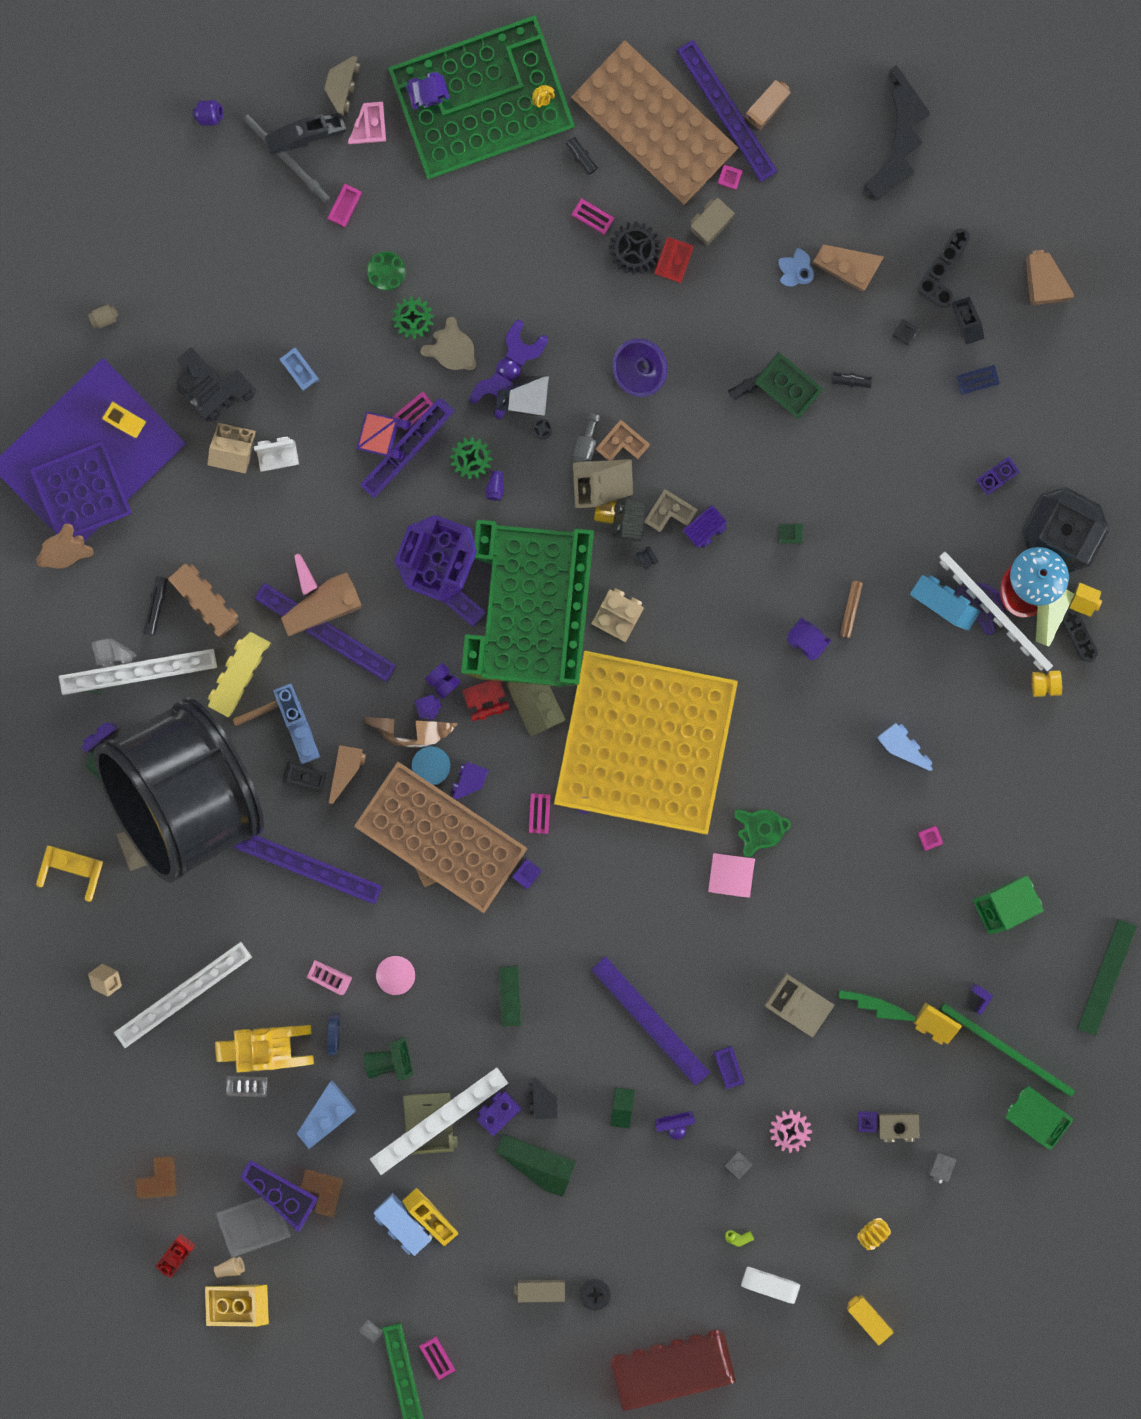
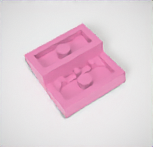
[708,853,755,898]

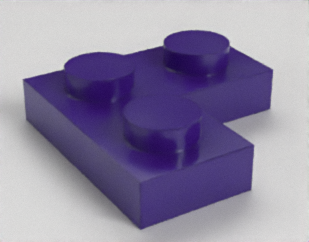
[81,722,119,753]

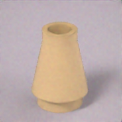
[214,1256,245,1278]

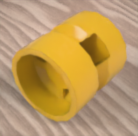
[1032,671,1062,697]

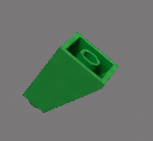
[972,876,1044,935]
[1005,1086,1074,1150]

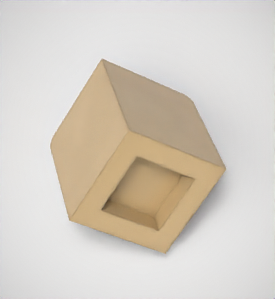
[88,964,122,997]

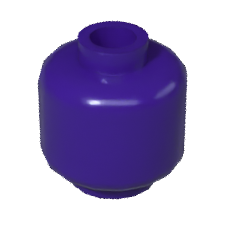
[193,100,224,126]

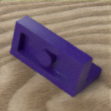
[969,982,993,1015]

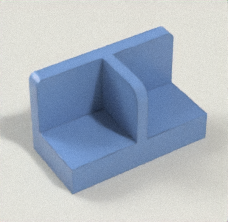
[280,348,320,391]

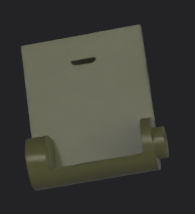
[403,1092,458,1155]

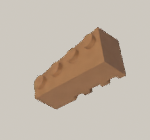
[168,563,239,637]

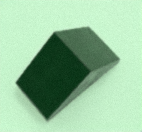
[610,1087,635,1129]

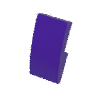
[976,456,1020,495]

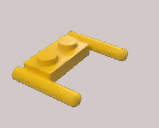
[36,845,103,902]

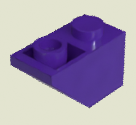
[451,761,489,800]

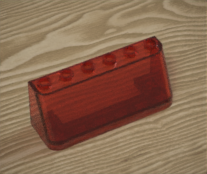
[611,1329,736,1411]

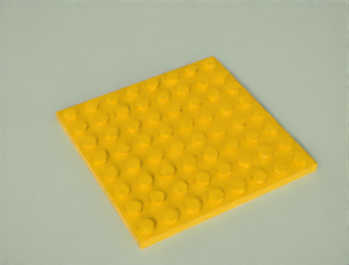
[554,651,738,835]

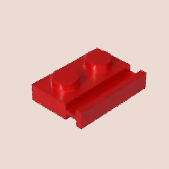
[654,237,694,284]

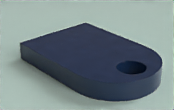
[328,1013,340,1055]

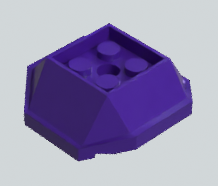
[394,515,477,602]

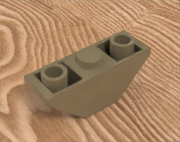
[324,56,361,116]

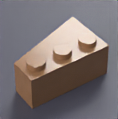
[813,245,884,293]

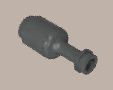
[573,413,600,462]

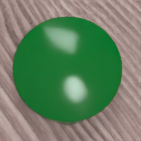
[367,251,406,291]

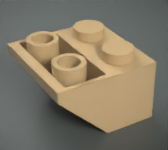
[208,423,256,474]

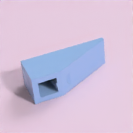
[877,723,933,771]

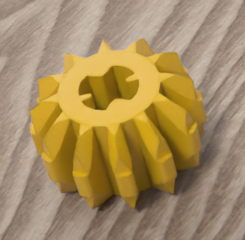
[857,1218,891,1250]

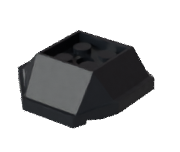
[1021,487,1110,573]

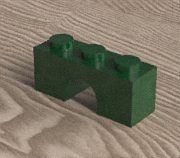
[499,965,522,1027]

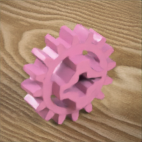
[769,1109,812,1153]

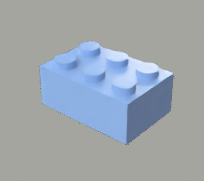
[374,1193,433,1256]

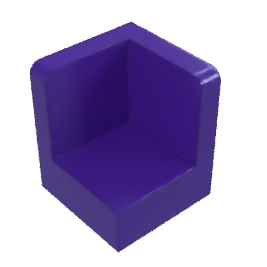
[512,858,542,889]

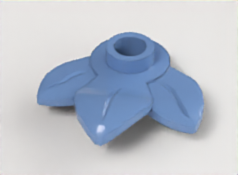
[778,248,814,287]

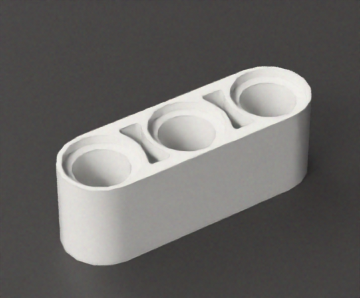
[741,1267,801,1304]

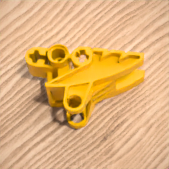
[215,1025,314,1072]

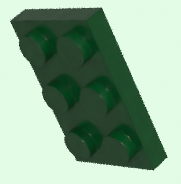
[754,351,823,419]

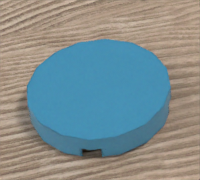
[412,746,451,785]

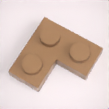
[595,419,651,461]

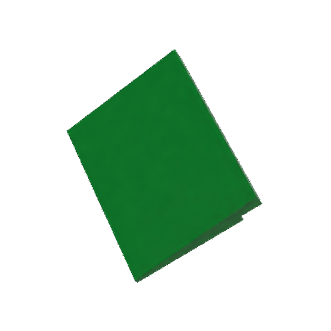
[388,15,575,179]

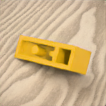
[402,1188,459,1246]

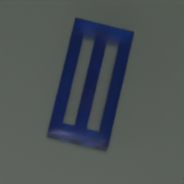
[956,365,1000,395]

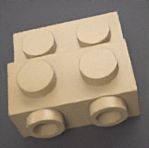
[591,588,644,642]

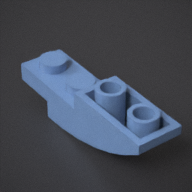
[273,684,320,764]

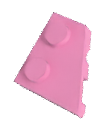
[348,102,386,145]

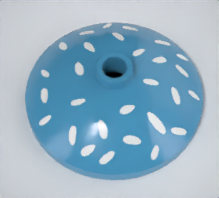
[1010,547,1069,606]

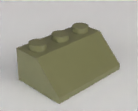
[506,682,566,737]

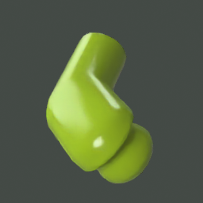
[725,1230,755,1247]

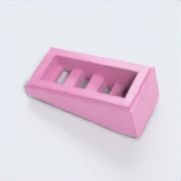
[294,554,318,595]
[307,960,352,995]

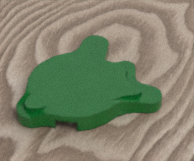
[734,809,791,857]

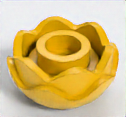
[532,85,555,108]

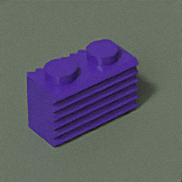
[683,505,728,549]

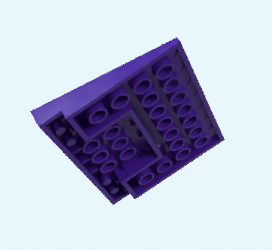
[0,358,186,542]

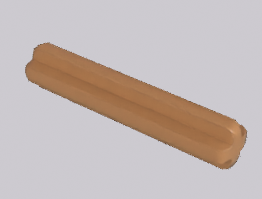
[840,581,863,638]

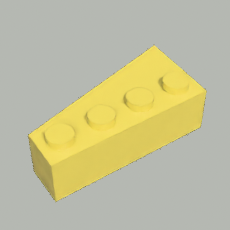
[208,632,271,717]

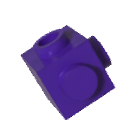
[414,694,442,721]

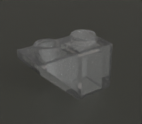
[92,638,137,668]

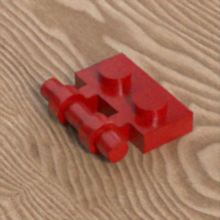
[462,680,510,721]

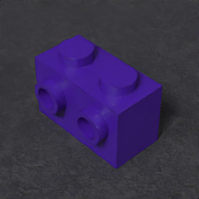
[477,1091,522,1136]

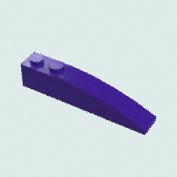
[360,398,455,498]

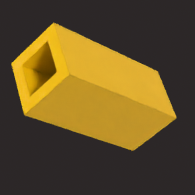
[847,1295,893,1345]

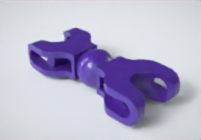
[469,319,548,420]

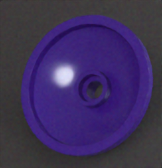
[612,338,667,397]

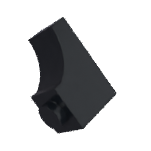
[951,297,985,345]

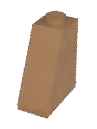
[745,80,791,131]

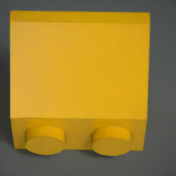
[913,1002,962,1045]

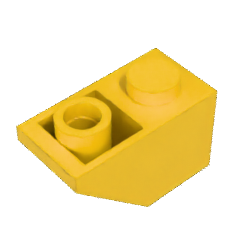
[102,401,146,438]

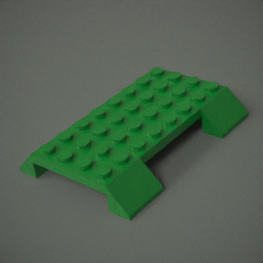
[461,520,594,687]

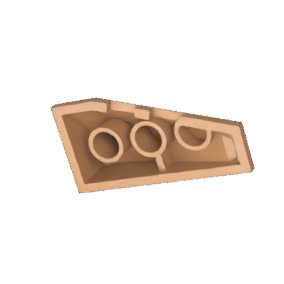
[281,572,362,637]

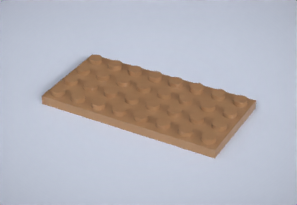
[571,40,738,205]
[354,761,528,913]

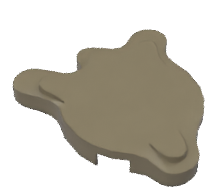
[421,317,477,371]

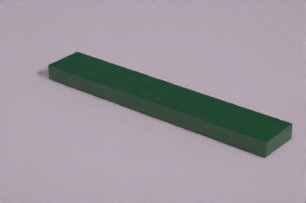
[1077,919,1137,1036]

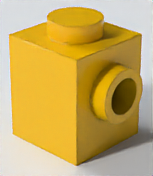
[1069,583,1102,617]

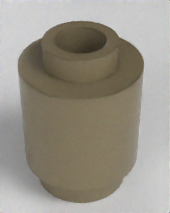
[88,303,119,329]

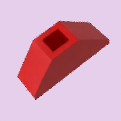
[155,1233,196,1279]

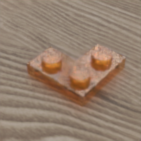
[136,1156,177,1199]
[301,1169,344,1217]

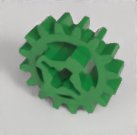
[392,296,434,339]
[450,437,493,480]

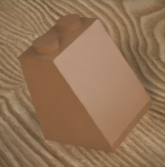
[1025,250,1074,305]

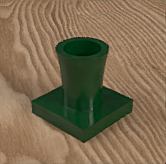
[364,1037,414,1081]

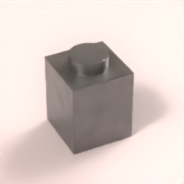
[724,1149,752,1179]
[928,1151,956,1183]

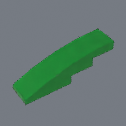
[838,989,916,1021]

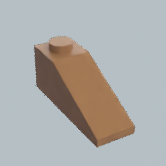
[329,745,366,804]

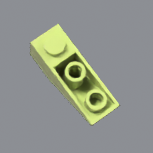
[1036,589,1074,647]

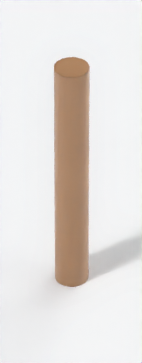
[233,700,279,726]

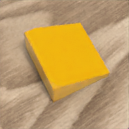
[594,500,617,524]

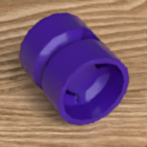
[425,662,461,699]

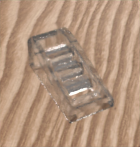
[226,1076,267,1097]

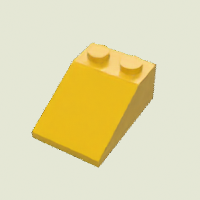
[205,1285,269,1327]

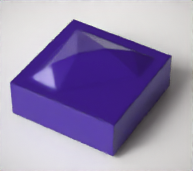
[858,1111,878,1133]

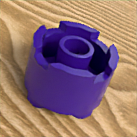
[406,72,450,110]
[787,617,832,661]

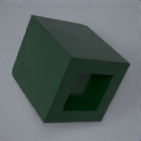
[779,524,803,544]

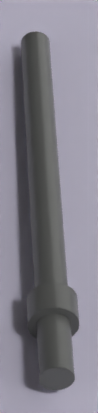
[243,114,330,203]

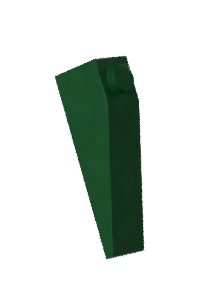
[496,1134,576,1197]

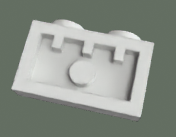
[254,437,299,472]

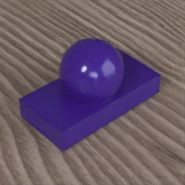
[655,1111,695,1140]

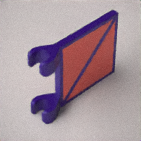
[356,411,412,460]

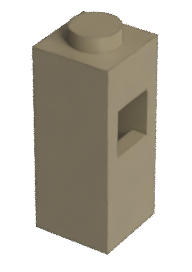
[514,1279,565,1303]

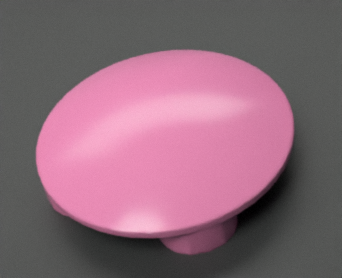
[376,956,415,995]

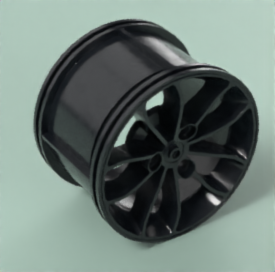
[94,697,264,883]

